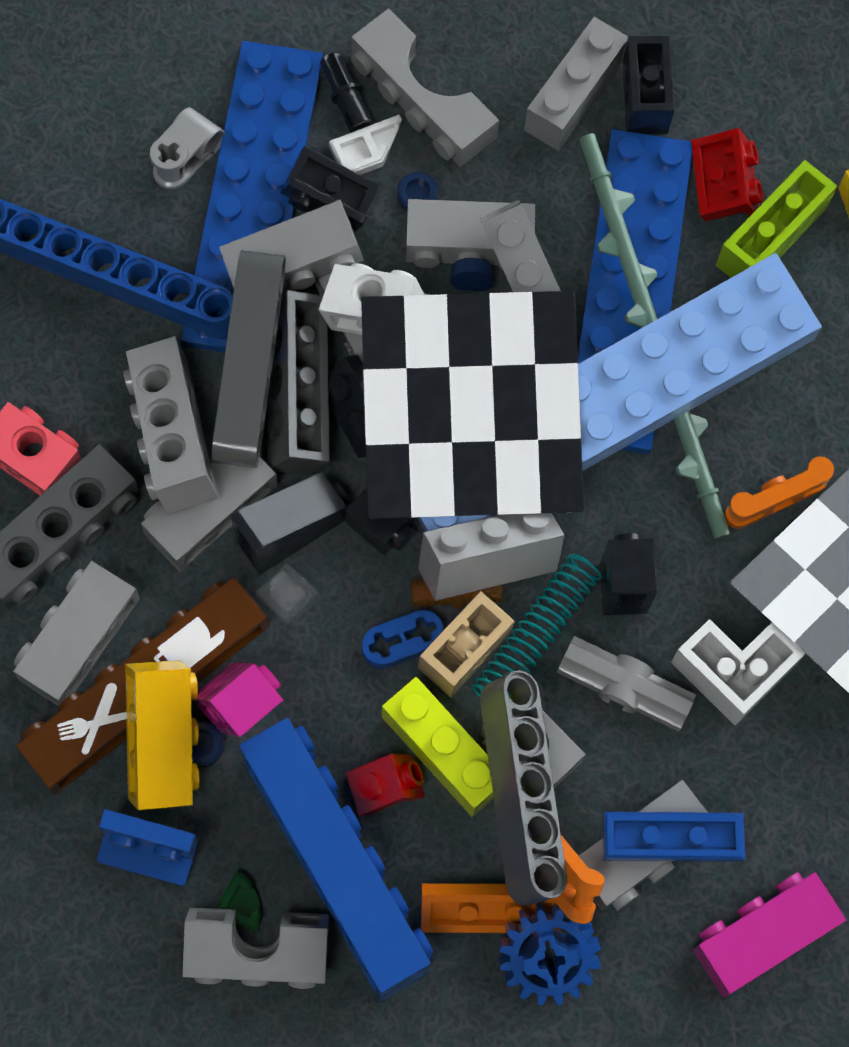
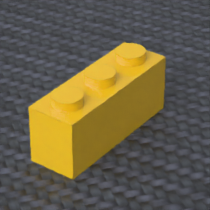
[125,660,199,810]

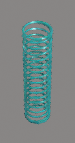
[472,553,602,699]

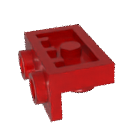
[691,128,764,222]

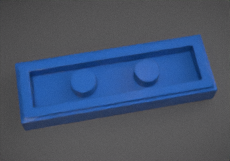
[602,812,745,862]

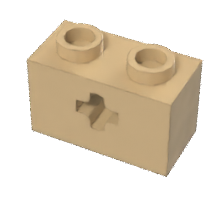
[418,591,514,698]

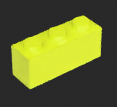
[382,677,494,817]

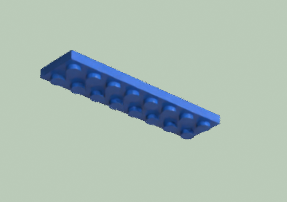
[181,41,323,353]
[578,129,692,454]

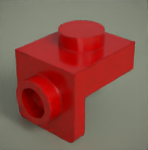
[346,754,425,816]

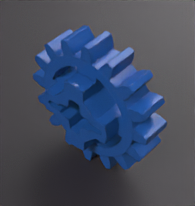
[498,902,601,1006]

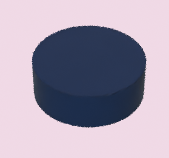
[397,172,439,212]
[450,258,493,291]
[192,721,224,768]

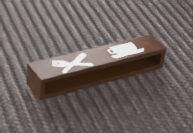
[16,577,269,796]

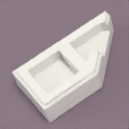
[329,115,402,175]

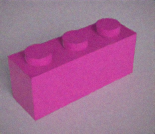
[193,662,283,737]
[693,872,847,998]

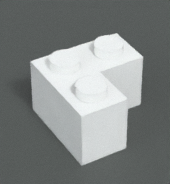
[671,619,806,725]

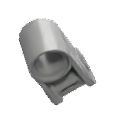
[150,107,225,189]

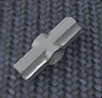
[557,636,696,732]

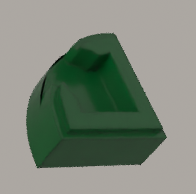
[216,870,261,934]

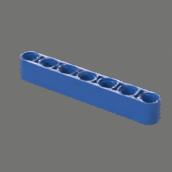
[0,199,233,340]

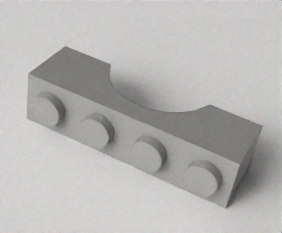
[351,8,499,167]

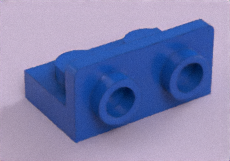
[97,809,199,886]

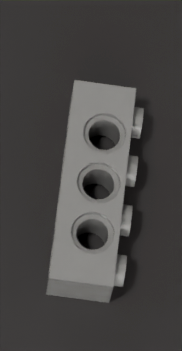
[123,336,218,514]

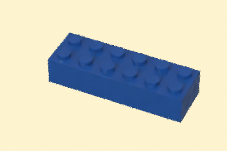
[239,717,434,1002]

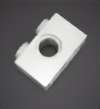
[319,263,424,335]

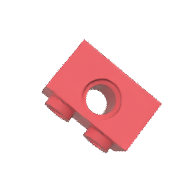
[0,402,81,496]

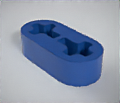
[362,610,444,669]

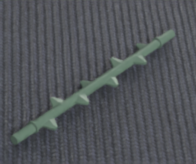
[579,133,731,540]

